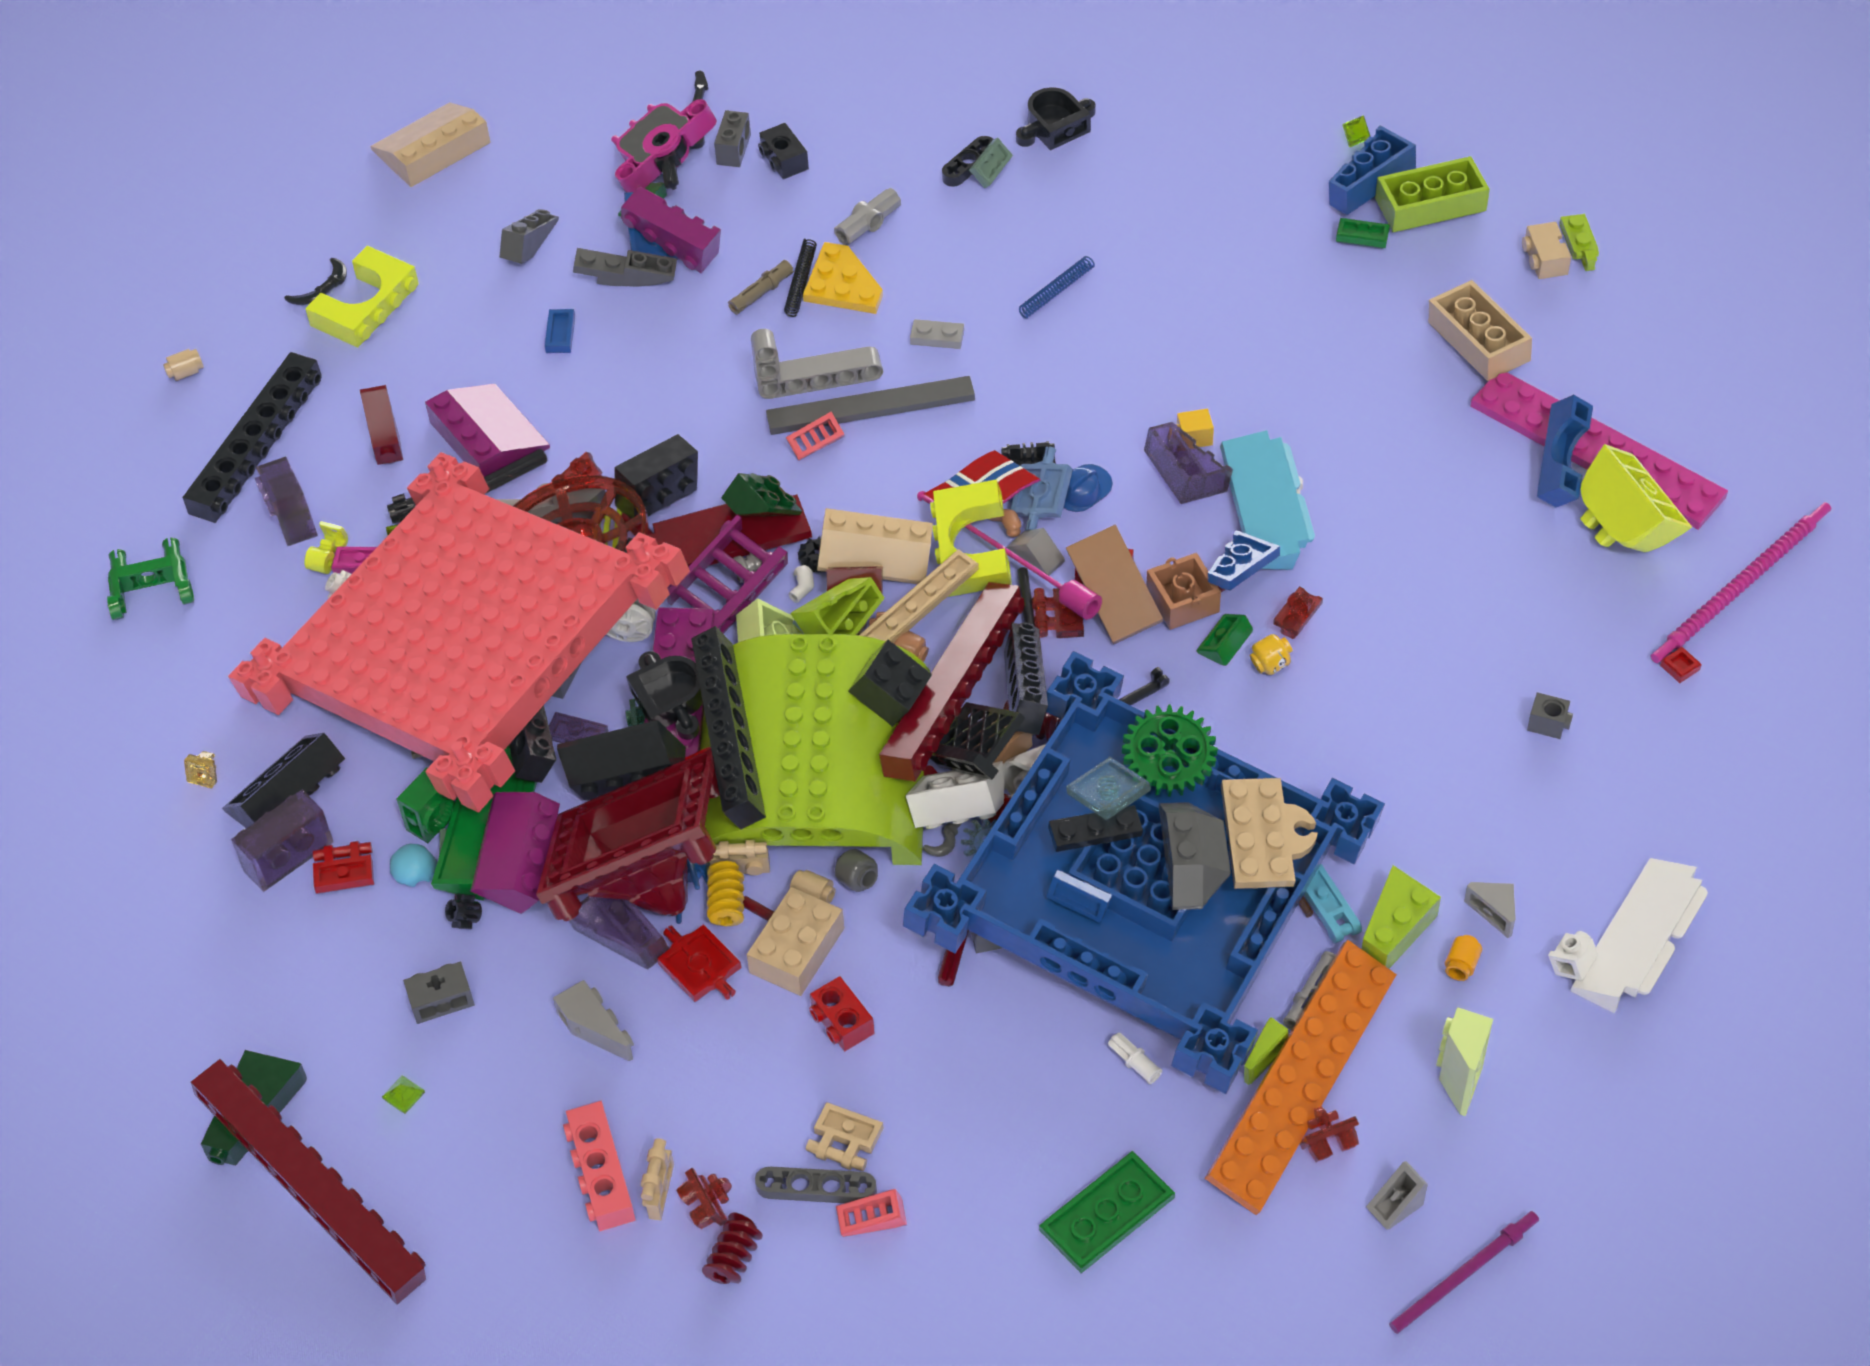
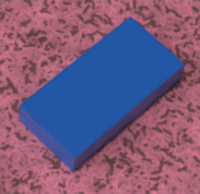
[545,309,575,353]
[1046,870,1112,923]

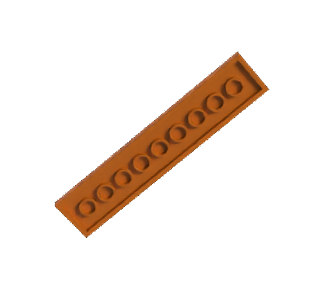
[1204,940,1397,1215]

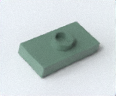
[969,137,1013,188]

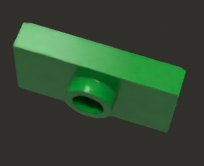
[1336,218,1390,248]

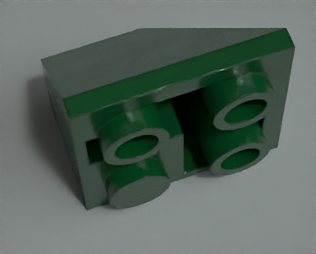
[721,473,802,517]

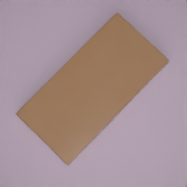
[1066,524,1163,645]

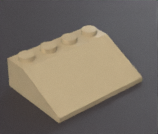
[370,102,491,187]

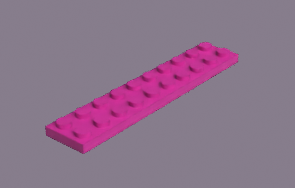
[1470,372,1728,530]

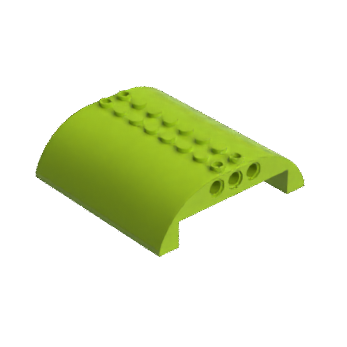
[700,634,930,865]

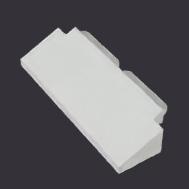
[1571,858,1708,1014]

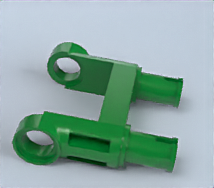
[107,537,194,620]

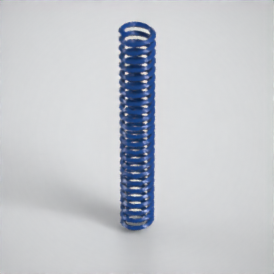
[1019,256,1095,319]

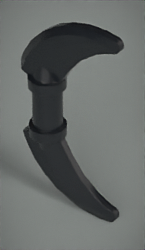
[284,258,347,305]

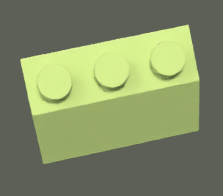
[736,598,800,642]
[1436,1007,1494,1116]

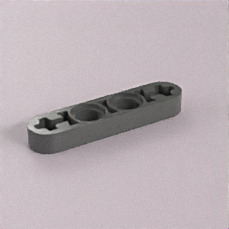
[755,1166,877,1203]

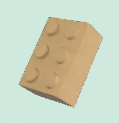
[746,887,845,996]

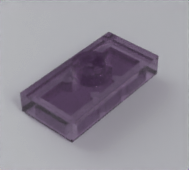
[549,712,609,743]

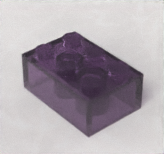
[231,789,334,892]

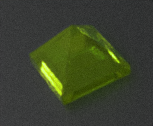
[1342,115,1371,147]
[382,1075,425,1114]

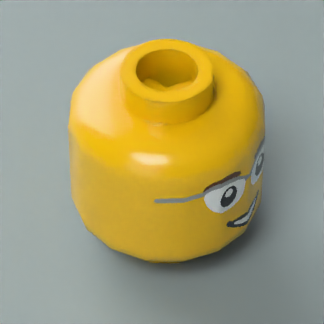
[1249,634,1293,675]

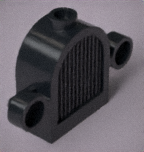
[1016,87,1096,151]
[626,651,703,740]

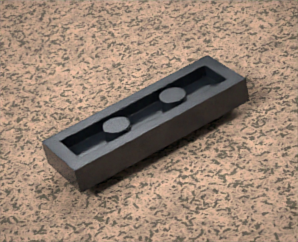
[1048,805,1143,852]

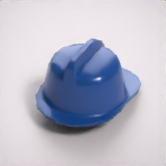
[1063,464,1113,512]

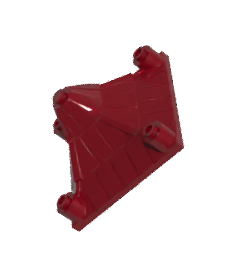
[536,749,720,921]

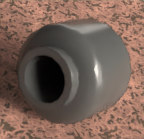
[835,849,878,892]

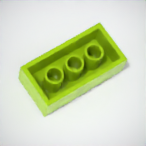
[1375,156,1490,232]

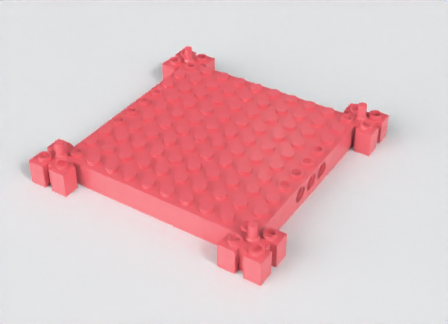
[228,452,690,813]

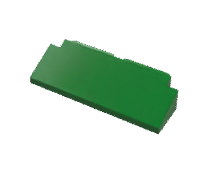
[431,745,537,901]

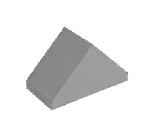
[1006,528,1065,576]
[1464,882,1516,938]
[1366,1161,1428,1230]

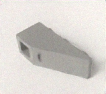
[553,980,634,1061]

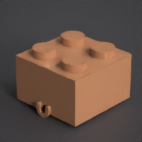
[1146,552,1221,630]

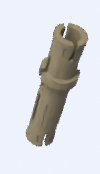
[728,260,794,315]

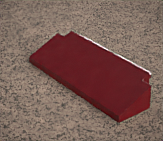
[647,494,812,567]

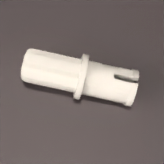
[1108,1033,1162,1085]

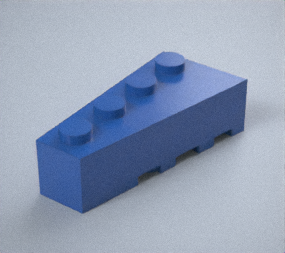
[1329,125,1416,215]

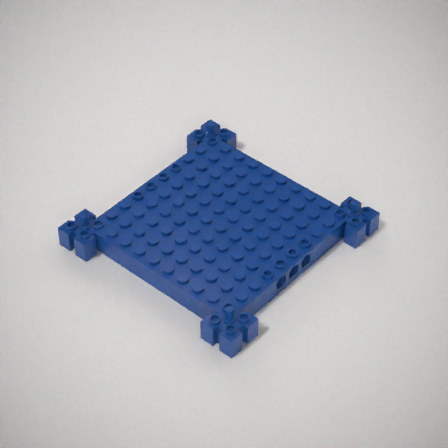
[903,651,1385,1094]

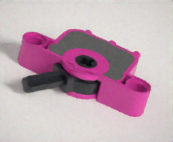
[611,99,717,192]

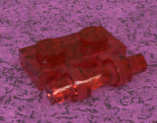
[1032,588,1084,638]

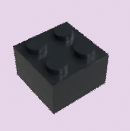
[848,639,932,727]

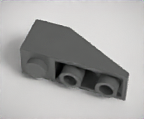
[499,209,559,264]

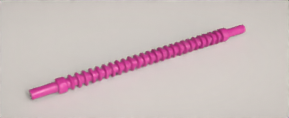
[1651,502,1832,663]

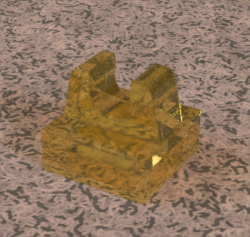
[184,751,217,789]

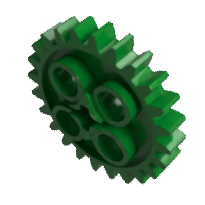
[1121,704,1218,797]

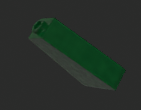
[201,1050,307,1166]

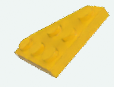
[803,242,883,314]

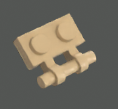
[710,840,770,875]
[806,1102,884,1171]
[640,1138,674,1220]

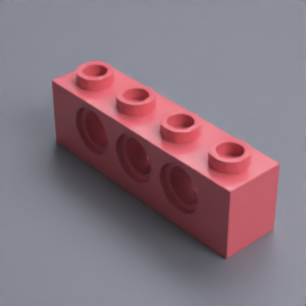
[563,1101,636,1232]

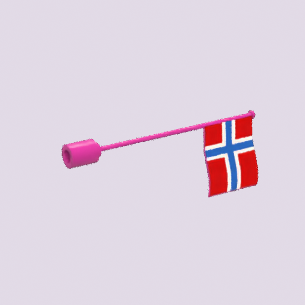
[917,450,1102,620]

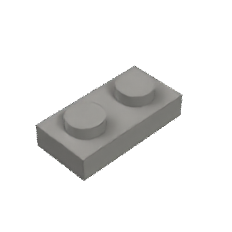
[910,319,964,349]

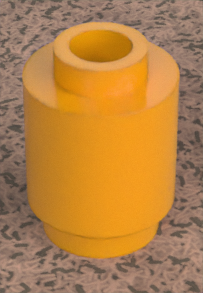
[1445,935,1483,981]

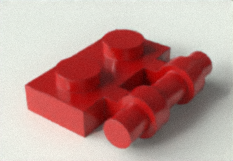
[313,841,374,894]

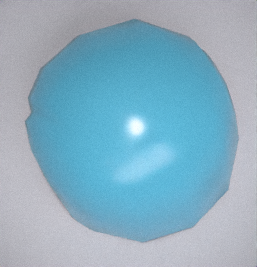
[390,843,437,887]

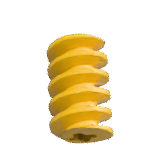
[707,861,744,927]

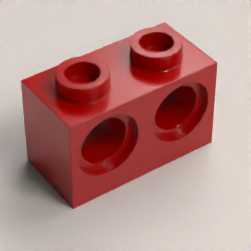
[809,976,875,1052]

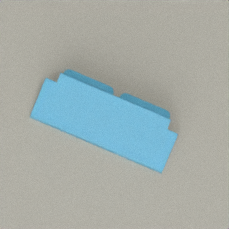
[1220,430,1315,570]

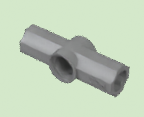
[834,188,901,245]

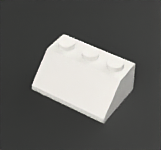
[906,761,1004,829]

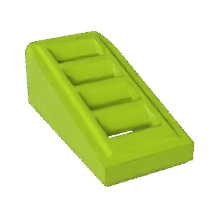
[1244,1017,1288,1085]

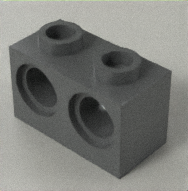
[714,110,751,167]

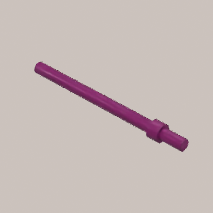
[1389,1211,1539,1334]

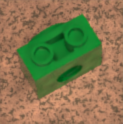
[396,767,455,844]

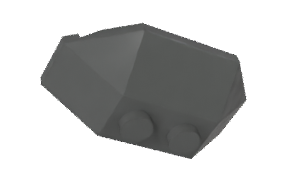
[1159,802,1231,910]

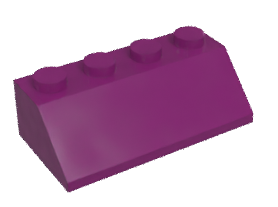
[471,792,560,914]

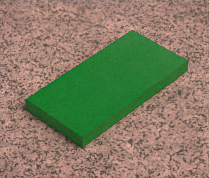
[1039,1151,1175,1274]

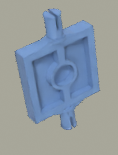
[1010,447,1073,531]

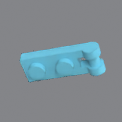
[1304,864,1362,944]

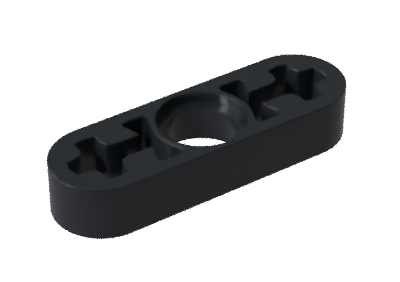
[942,136,993,187]

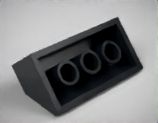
[557,720,686,800]
[222,733,346,833]

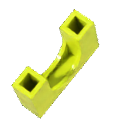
[305,245,419,348]
[930,479,1012,597]

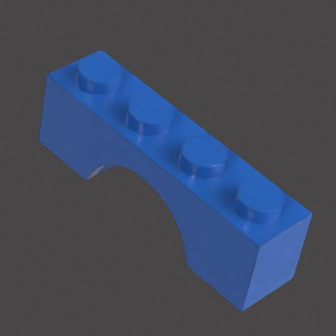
[1537,394,1593,508]

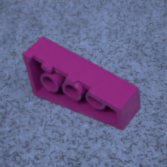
[621,186,721,273]

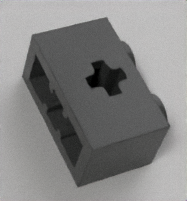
[403,961,475,1024]

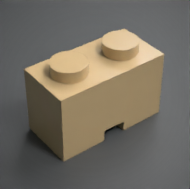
[1522,222,1571,279]

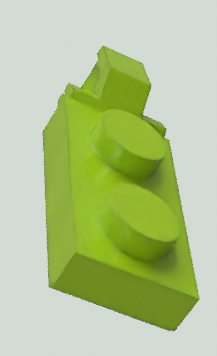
[1559,213,1599,271]

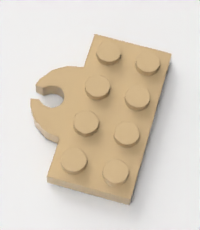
[1221,778,1318,889]

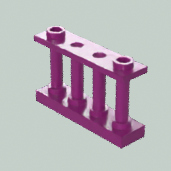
[667,515,788,634]

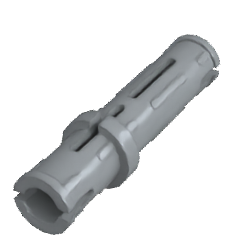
[1283,951,1336,1030]

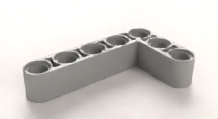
[751,329,883,399]

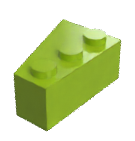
[790,577,885,635]
[1362,865,1441,969]

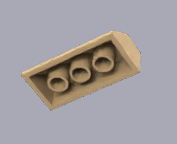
[817,508,933,584]

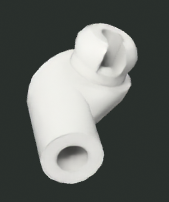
[788,565,814,603]

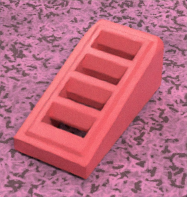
[786,412,845,460]
[836,1189,907,1237]

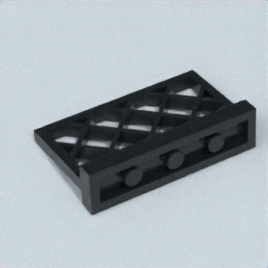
[930,702,1025,780]

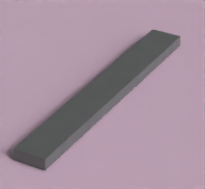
[766,376,975,435]

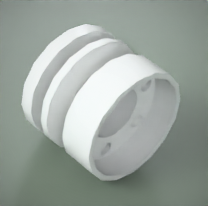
[606,599,658,642]

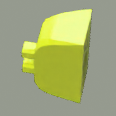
[1580,444,1692,552]

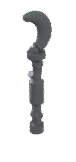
[923,823,962,857]

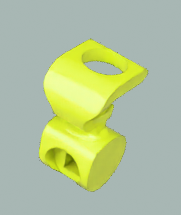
[304,521,348,574]

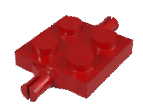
[657,924,742,1002]

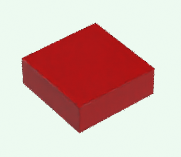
[1660,647,1702,683]

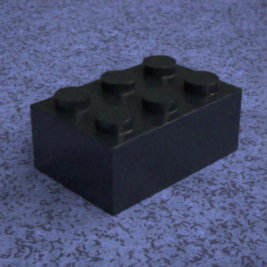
[614,434,698,523]

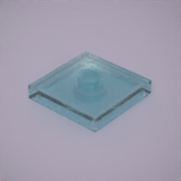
[1066,757,1151,820]

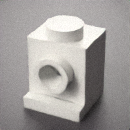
[1548,931,1598,981]

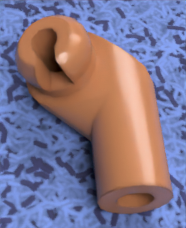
[990,509,1022,537]

